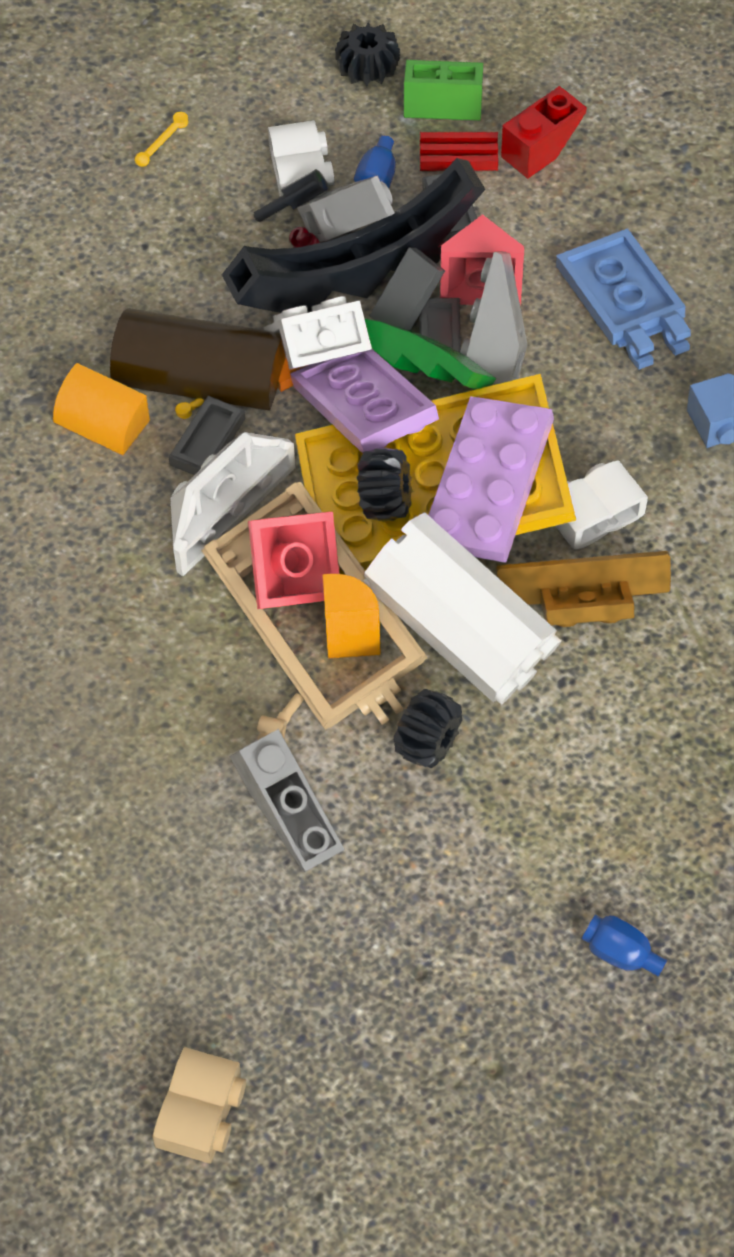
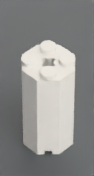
[363,512,562,705]

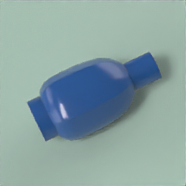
[354,135,396,188]
[581,914,667,976]

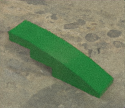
[364,319,497,389]

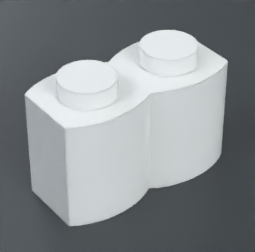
[268,120,334,201]
[556,461,648,550]

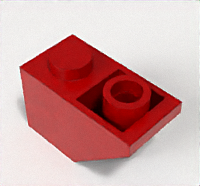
[501,86,587,179]

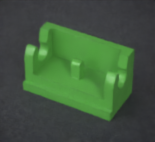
[404,60,483,121]

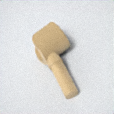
[257,693,304,740]

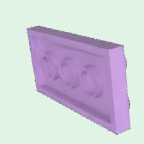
[290,349,439,453]
[428,396,554,563]

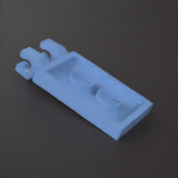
[556,228,691,370]

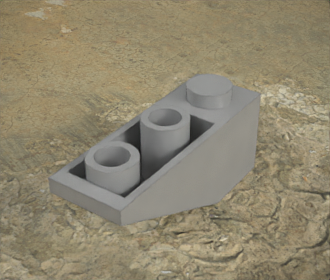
[297,175,394,242]
[460,251,528,384]
[229,729,345,872]

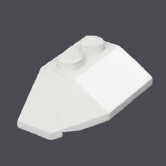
[170,432,296,576]

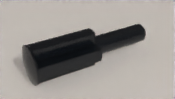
[254,169,328,222]

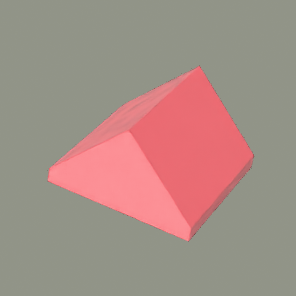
[440,214,524,305]
[248,512,339,609]

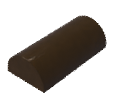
[110,308,286,411]

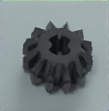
[335,21,400,87]
[356,448,413,521]
[393,689,463,768]

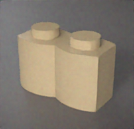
[153,1047,246,1164]

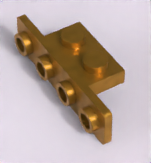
[496,551,671,627]

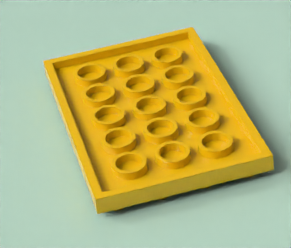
[295,374,576,575]

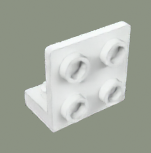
[263,296,372,370]

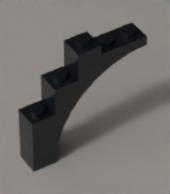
[222,158,485,313]

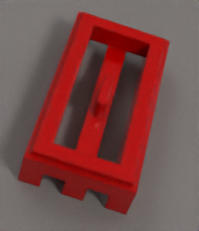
[420,132,498,171]

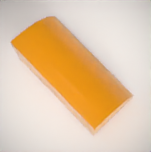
[53,363,150,455]
[323,574,381,659]

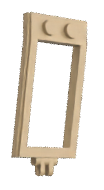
[201,481,427,730]

